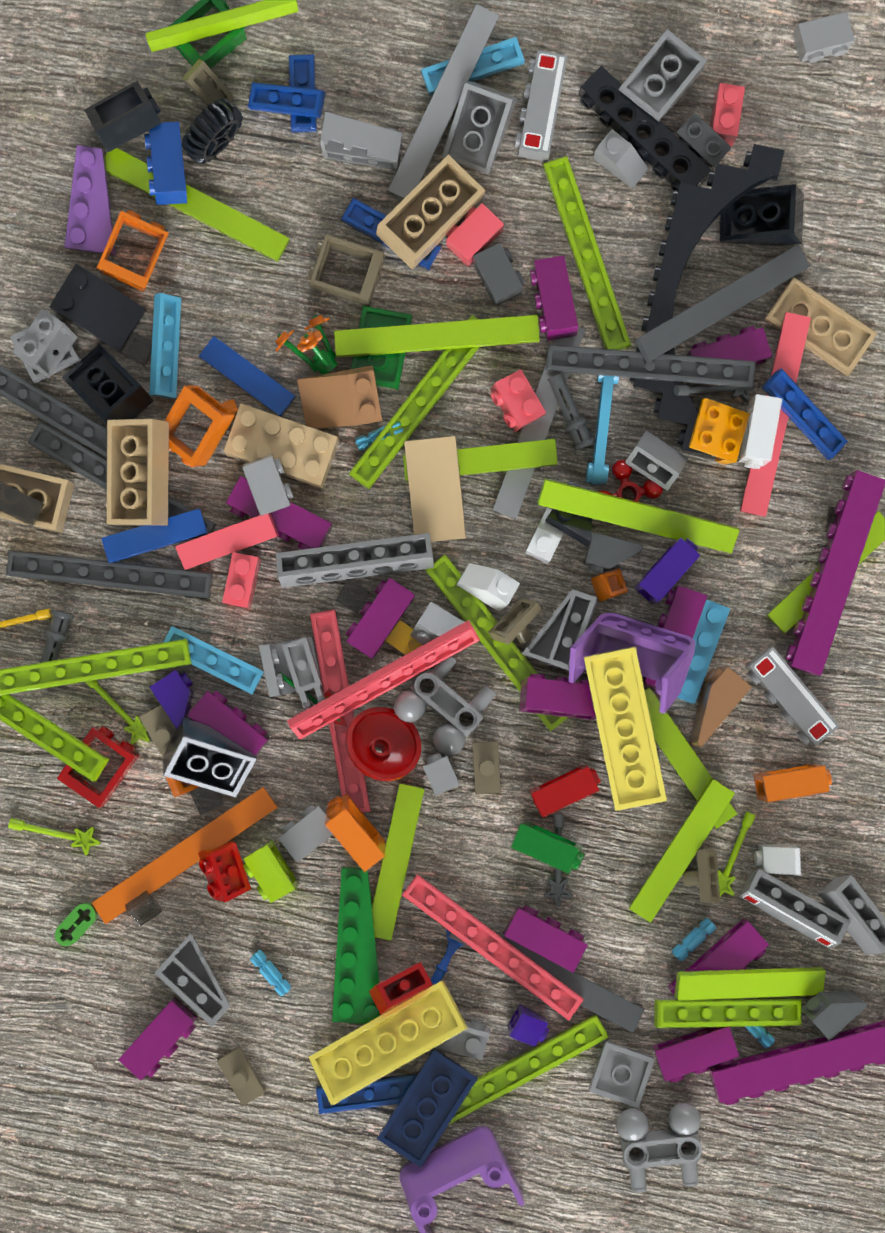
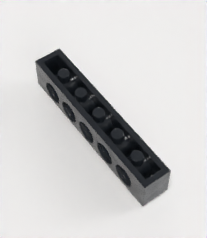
[578,65,711,191]

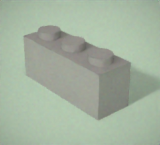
[819,875,885,955]

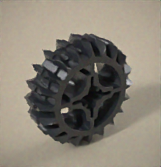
[182,98,243,164]

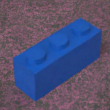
[144,122,187,205]

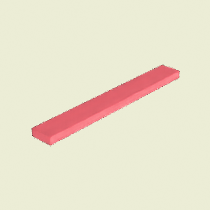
[740,312,811,517]
[310,609,371,813]
[287,620,480,739]
[402,874,584,1021]

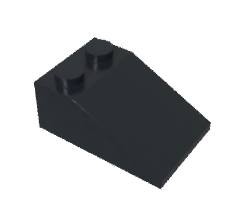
[719,184,804,246]
[49,264,147,352]
[62,344,154,425]
[163,718,257,797]

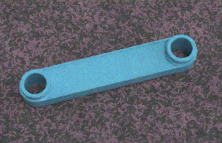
[586,375,619,485]

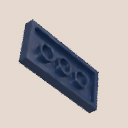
[377,1048,478,1168]

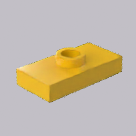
[385,620,423,655]

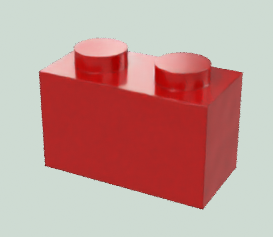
[369,962,433,1015]

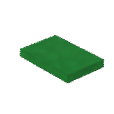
[351,305,413,390]

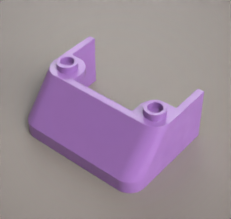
[568,613,695,714]
[399,1126,525,1233]

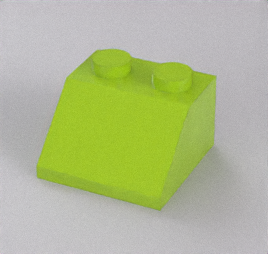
[243,840,299,903]

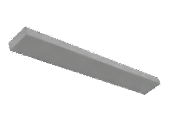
[388,4,499,199]
[492,327,586,520]

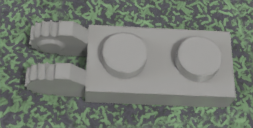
[282,637,325,711]

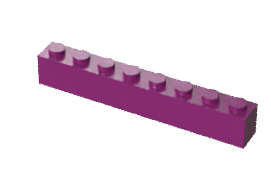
[785,470,885,676]
[709,1020,885,1105]

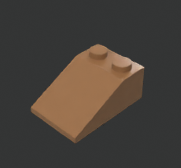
[297,365,382,429]
[690,667,752,747]

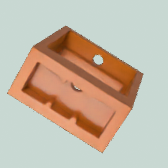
[96,210,169,292]
[165,385,235,467]
[753,764,832,802]
[325,793,385,872]

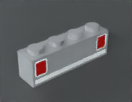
[515,50,567,162]
[745,647,840,746]
[739,869,850,949]

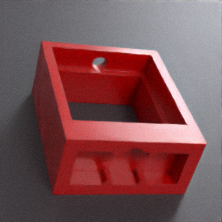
[56,726,139,808]
[529,765,601,817]

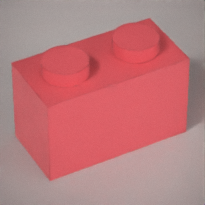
[710,83,745,146]
[446,203,504,266]
[222,552,261,609]

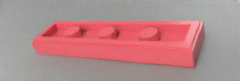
[175,513,279,570]

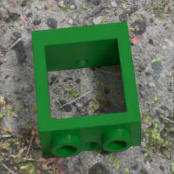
[170,0,247,69]
[510,821,585,874]

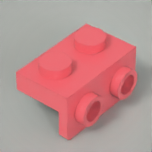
[491,369,546,433]

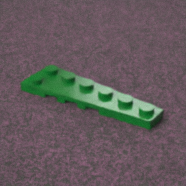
[332,866,381,1024]

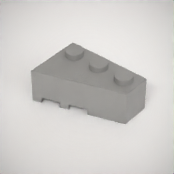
[320,112,403,170]
[522,589,599,672]
[155,933,230,1026]

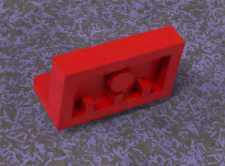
[198,841,251,903]

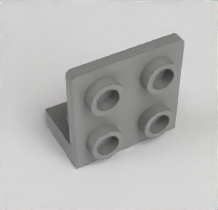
[259,637,322,697]

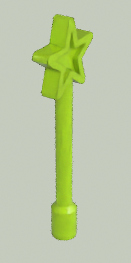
[85,680,151,744]
[718,811,756,897]
[8,818,101,855]

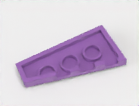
[64,145,117,256]

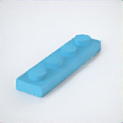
[421,37,525,96]
[149,293,181,399]
[677,600,730,704]
[163,626,264,694]

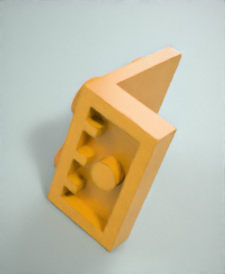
[689,398,750,465]

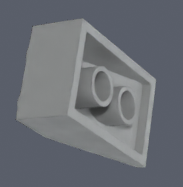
[619,29,707,121]
[442,81,518,175]

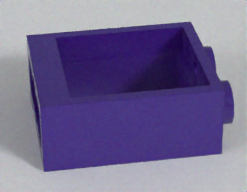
[634,538,700,605]

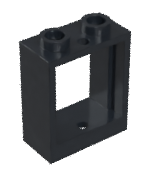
[84,81,161,152]

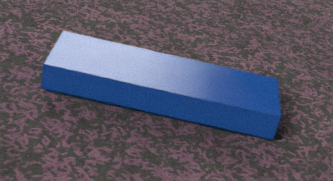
[289,54,317,132]
[248,82,326,118]

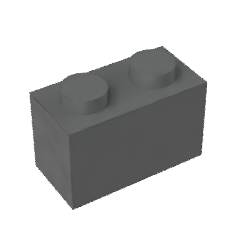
[472,243,525,307]

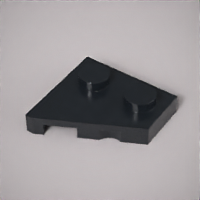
[545,481,592,547]

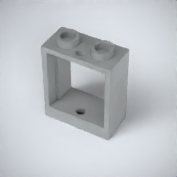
[12,309,77,379]

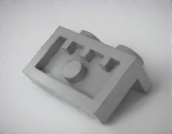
[434,1020,490,1060]

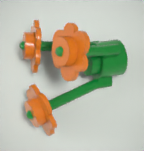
[275,315,338,374]

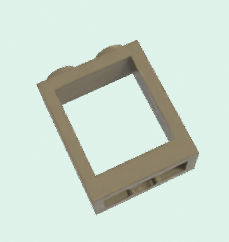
[308,235,385,307]

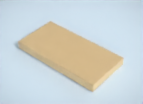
[764,277,877,376]
[404,436,466,542]

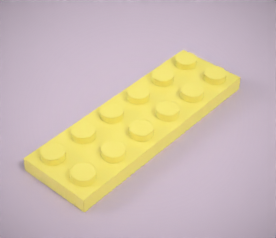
[584,647,667,811]
[308,981,468,1105]

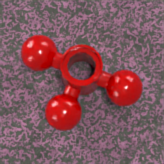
[599,460,663,502]

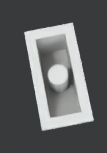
[525,507,564,564]
[457,563,520,612]
[754,844,801,875]

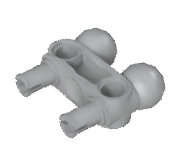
[393,656,496,756]
[616,1102,702,1192]

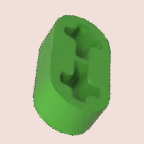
[55,902,98,946]

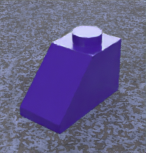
[150,670,193,729]
[507,1004,549,1046]

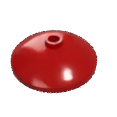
[346,707,422,781]

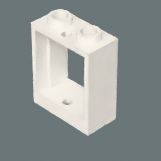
[739,394,782,469]

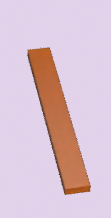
[91,786,278,924]

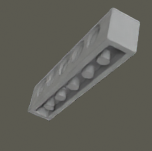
[276,533,434,588]

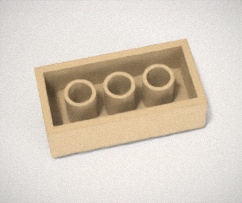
[376,155,485,270]
[223,403,340,489]
[107,419,169,526]
[0,464,75,533]

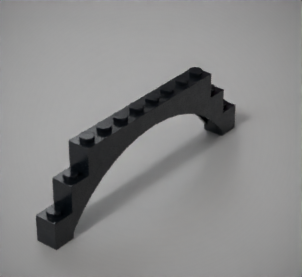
[629,144,785,457]

